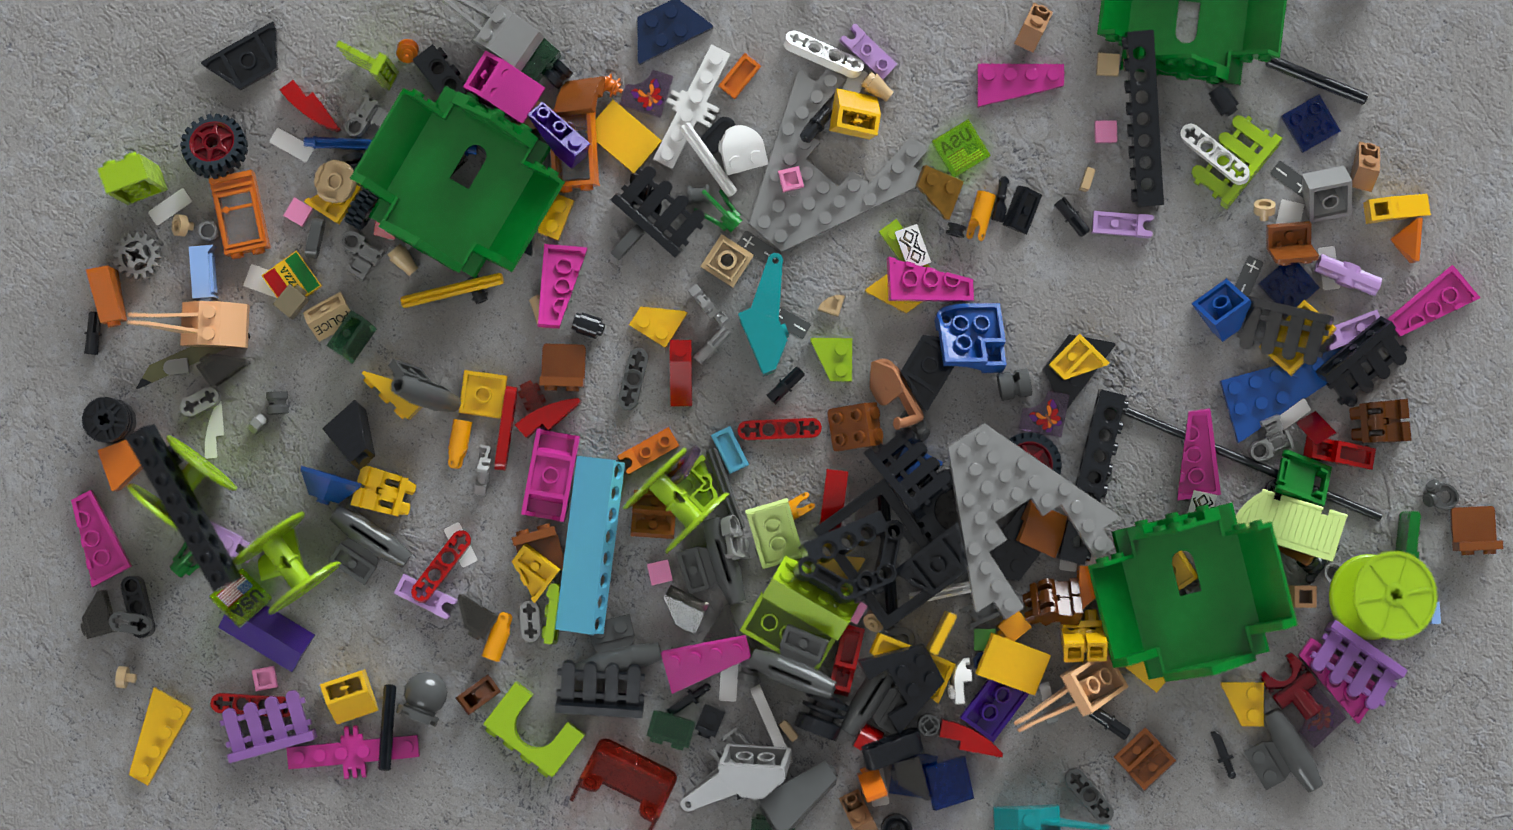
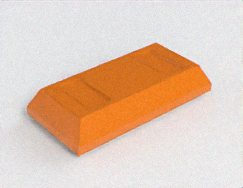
[718,53,762,100]

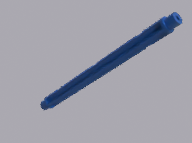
[304,136,478,156]

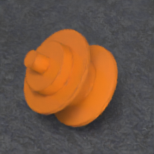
[396,39,419,63]
[603,74,623,98]

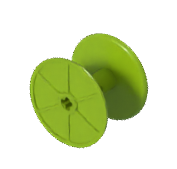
[127,435,238,530]
[622,448,729,554]
[232,511,341,615]
[1329,551,1437,640]

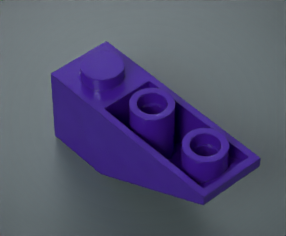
[527,102,590,169]

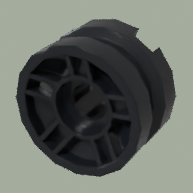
[881,813,912,830]

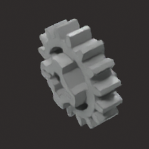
[113,232,162,280]

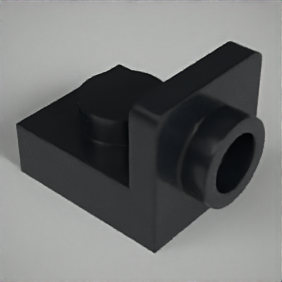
[695,704,725,739]

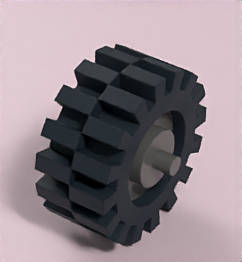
[344,189,379,231]

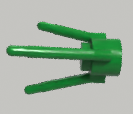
[693,189,743,232]
[169,542,199,578]

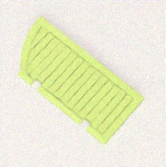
[1236,489,1348,562]

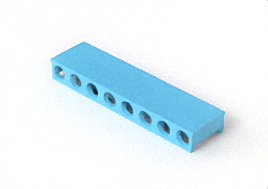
[555,456,625,635]

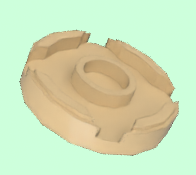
[314,160,357,203]

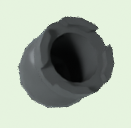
[395,671,448,727]

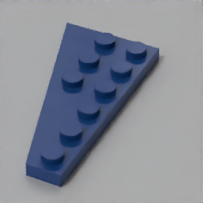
[1220,347,1343,443]

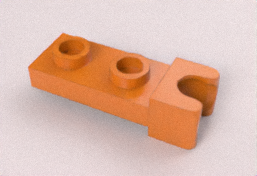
[617,427,679,475]

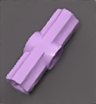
[1314,254,1382,296]

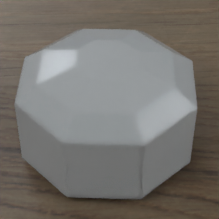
[197,220,220,242]
[247,414,269,435]

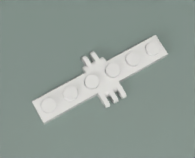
[653,44,731,170]

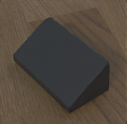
[1003,186,1042,235]

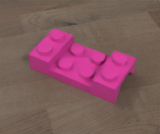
[521,428,581,522]

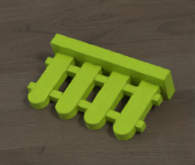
[336,40,399,91]
[1192,115,1282,210]

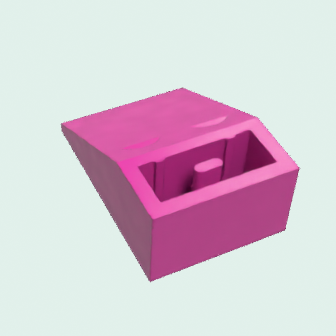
[463,50,546,124]

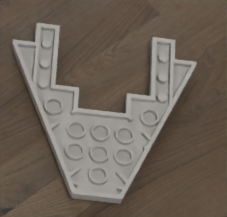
[749,68,927,253]
[947,423,1119,619]

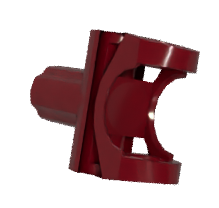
[1259,652,1322,721]

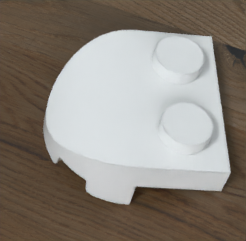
[718,125,768,175]
[948,658,972,704]

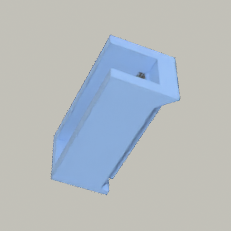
[189,245,219,301]

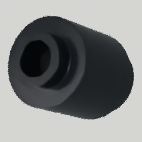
[1209,84,1239,117]
[572,312,605,339]

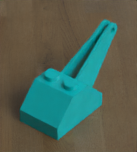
[738,253,789,377]
[993,804,1110,830]

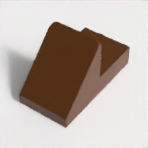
[456,674,501,715]

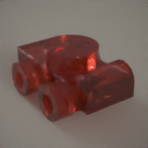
[518,380,547,412]

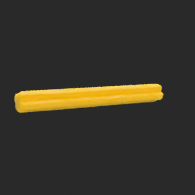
[400,273,504,308]

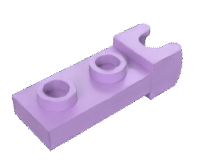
[839,24,897,80]
[1091,211,1154,238]
[1326,310,1380,351]
[394,574,458,620]

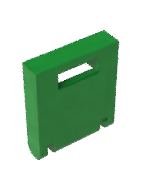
[1275,450,1332,507]
[1395,511,1421,559]

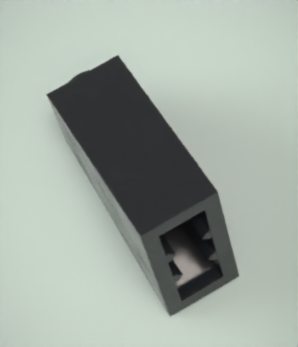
[322,400,375,470]

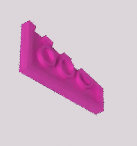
[977,64,1064,108]
[538,244,587,329]
[887,257,974,302]
[1387,265,1480,337]
[1177,408,1221,501]
[71,490,132,587]
[661,635,751,694]
[1298,637,1375,724]

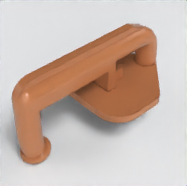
[870,358,924,430]

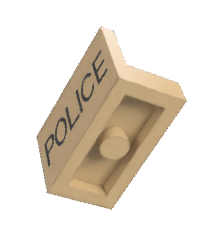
[303,292,357,342]

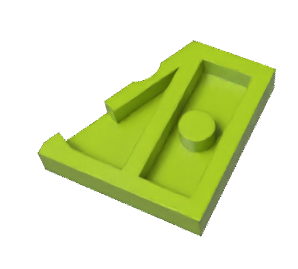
[810,338,852,382]

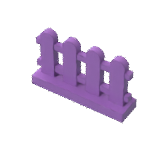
[1310,620,1408,710]
[219,690,317,763]

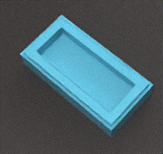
[711,426,749,474]

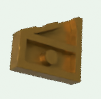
[916,165,964,220]

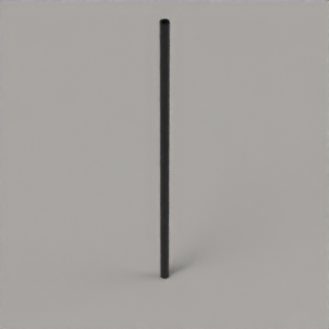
[1109,407,1382,521]

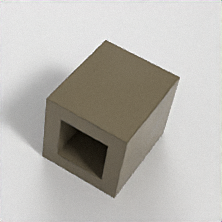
[273,284,309,320]

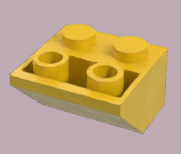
[829,88,881,140]
[320,669,379,725]

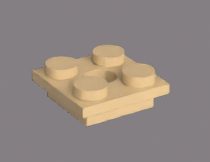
[700,234,754,288]

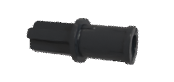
[800,106,832,143]
[1054,196,1090,237]
[84,311,102,355]
[766,367,805,405]
[1089,708,1131,740]

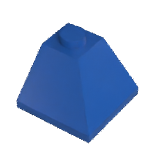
[1192,278,1251,342]
[300,466,361,505]

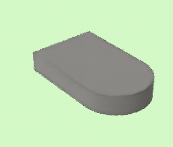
[163,358,190,375]

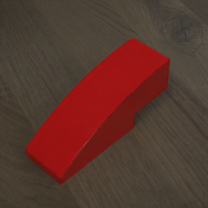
[279,80,341,133]
[515,398,582,439]
[1303,436,1376,470]
[819,469,848,532]
[830,625,865,697]
[938,718,1003,758]

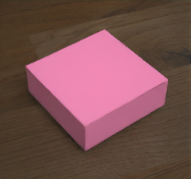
[1094,121,1117,143]
[778,166,804,193]
[283,197,314,227]
[647,560,673,585]
[850,602,867,625]
[252,666,278,691]

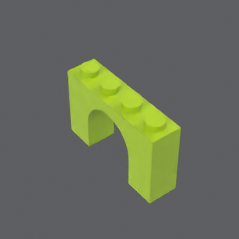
[483,681,586,778]

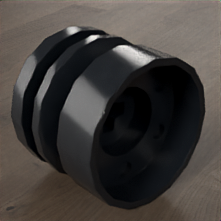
[82,397,136,444]
[794,693,850,741]

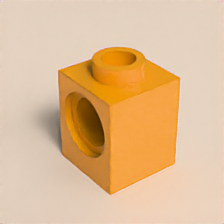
[996,611,1032,641]

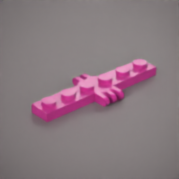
[286,725,420,779]

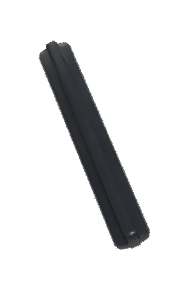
[378,684,396,771]

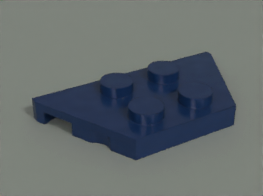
[638,0,713,65]

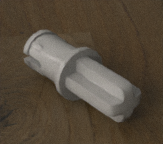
[693,327,731,366]

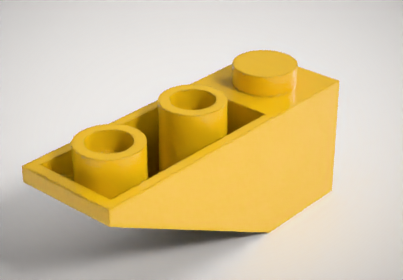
[1363,194,1431,224]
[362,371,423,420]

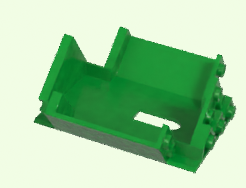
[1097,0,1287,85]
[350,86,565,278]
[1088,502,1298,682]

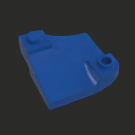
[935,303,1007,373]

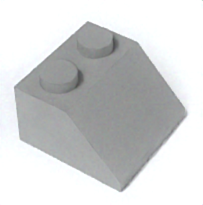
[1302,166,1352,223]

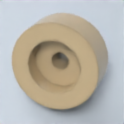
[1253,199,1276,221]
[172,214,194,237]
[115,666,137,689]

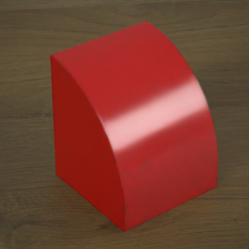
[852,723,884,750]

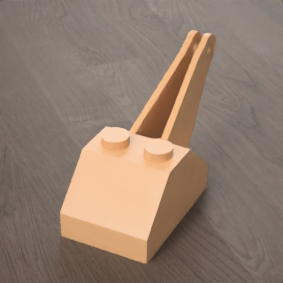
[127,301,250,348]
[1013,648,1129,732]

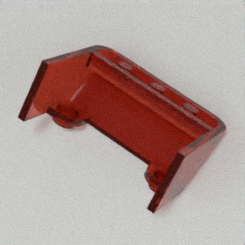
[569,738,677,830]

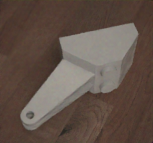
[441,0,545,71]
[680,744,792,811]

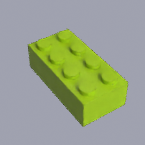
[97,152,168,205]
[762,555,859,641]
[739,592,836,670]

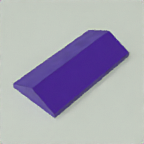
[218,593,315,672]
[960,672,1045,742]

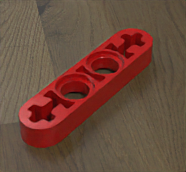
[494,386,518,471]
[737,418,822,441]
[411,530,471,603]
[210,693,290,717]

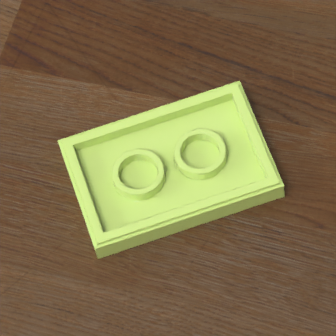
[745,498,803,569]

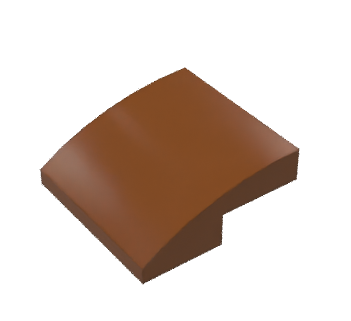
[554,76,605,117]
[631,490,677,539]
[1016,499,1067,558]
[1114,727,1177,791]

